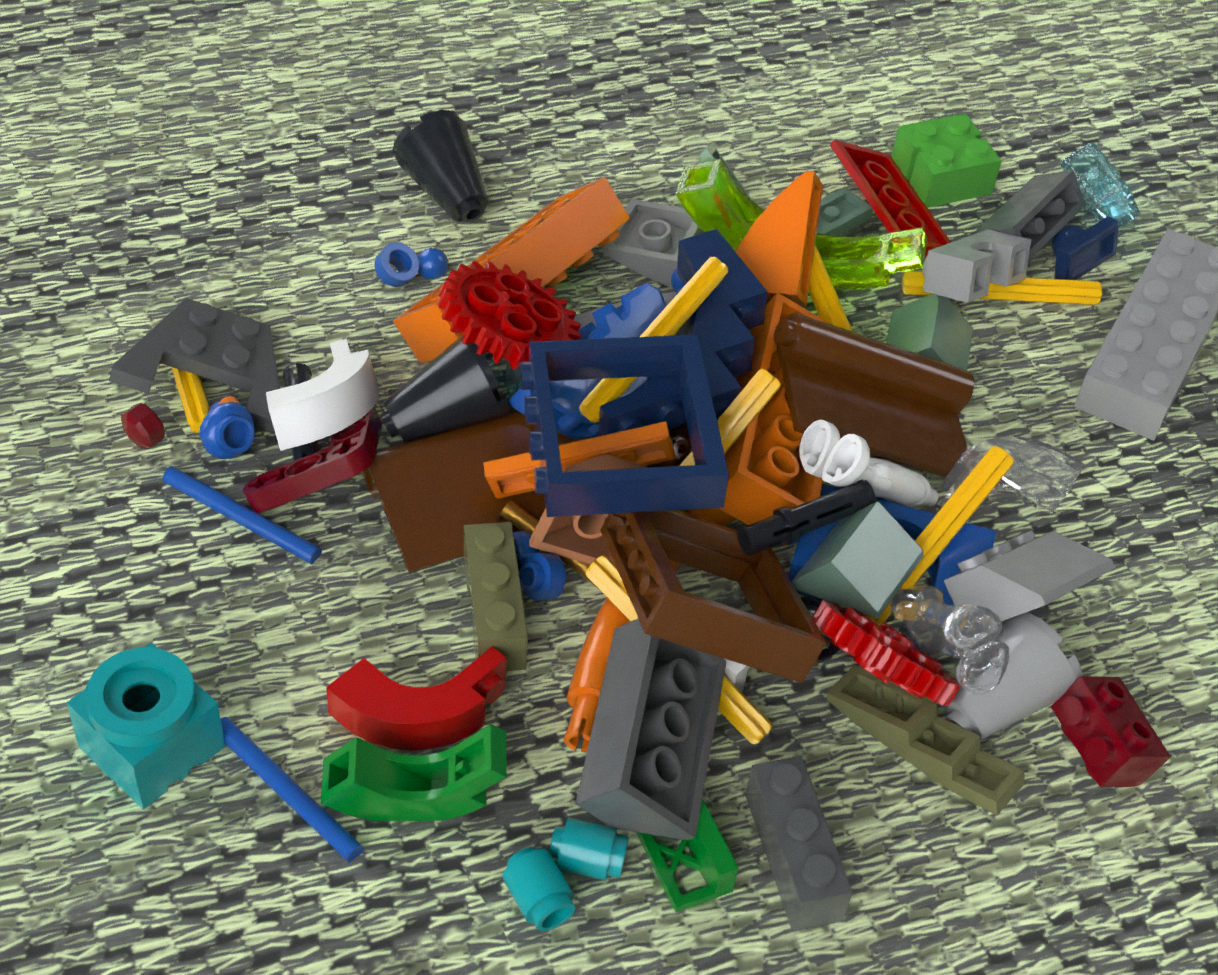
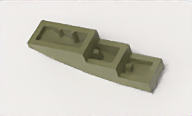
[826,664,1025,815]

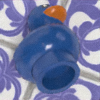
[199,396,255,459]

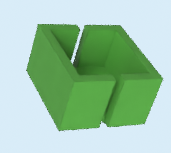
[891,113,1002,208]

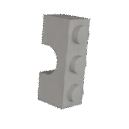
[922,229,1031,303]

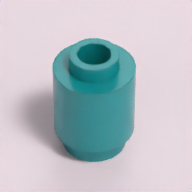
[549,817,629,881]
[502,847,576,931]

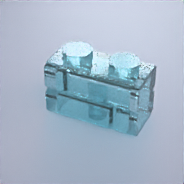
[1060,143,1140,228]

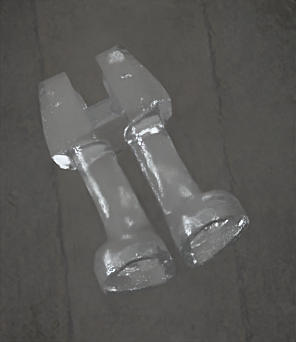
[890,586,1009,694]

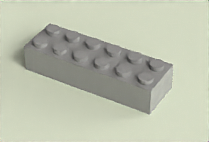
[1074,229,1218,441]

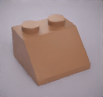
[529,454,648,564]

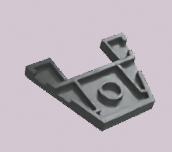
[109,298,280,433]

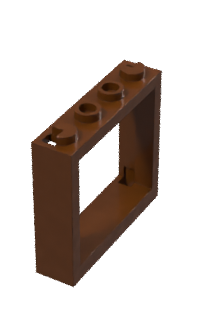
[600,510,827,683]

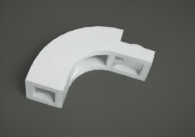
[266,339,379,451]

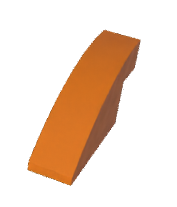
[736,171,823,306]

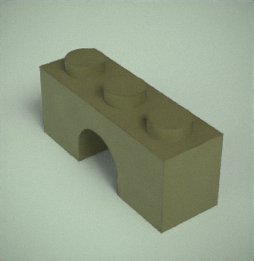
[463,522,528,671]

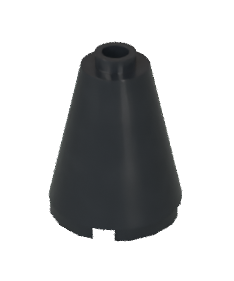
[392,110,488,222]
[379,335,511,442]

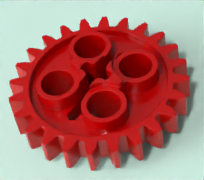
[438,261,581,369]
[812,599,961,707]

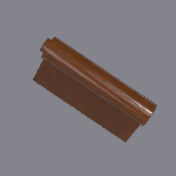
[774,312,974,482]
[362,410,585,573]

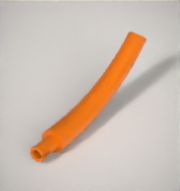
[563,508,736,753]

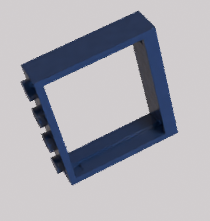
[520,335,729,517]

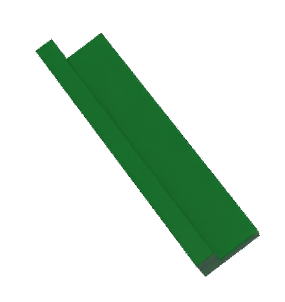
[636,799,739,913]

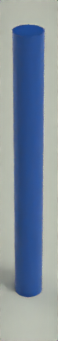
[163,466,322,565]
[221,717,364,863]

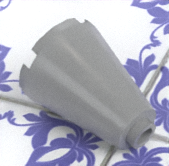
[945,612,1083,740]

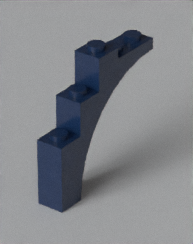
[599,229,767,436]

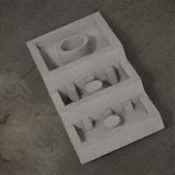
[602,198,745,288]

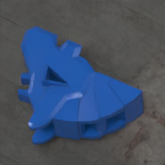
[507,283,671,440]

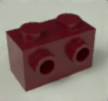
[1051,676,1171,788]

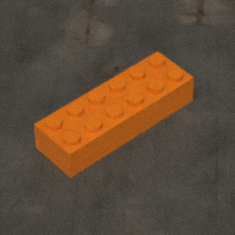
[393,176,630,363]
[718,292,832,546]

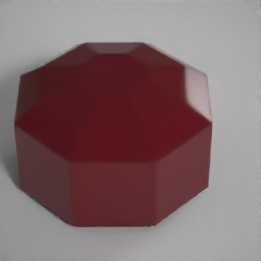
[121,403,165,449]

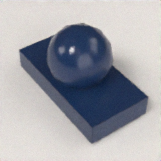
[1051,216,1119,280]

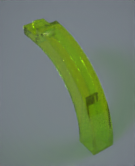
[675,159,927,289]

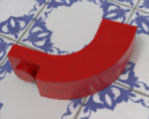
[326,646,507,750]

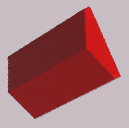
[830,140,951,266]

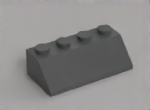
[575,619,727,840]

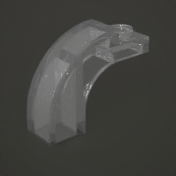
[939,436,1085,515]

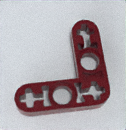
[243,407,383,512]

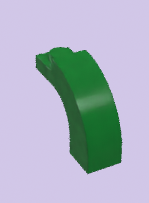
[321,724,507,821]

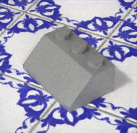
[943,530,1115,634]

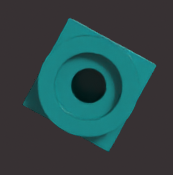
[66,642,225,810]

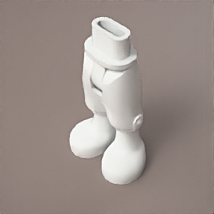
[799,420,938,507]

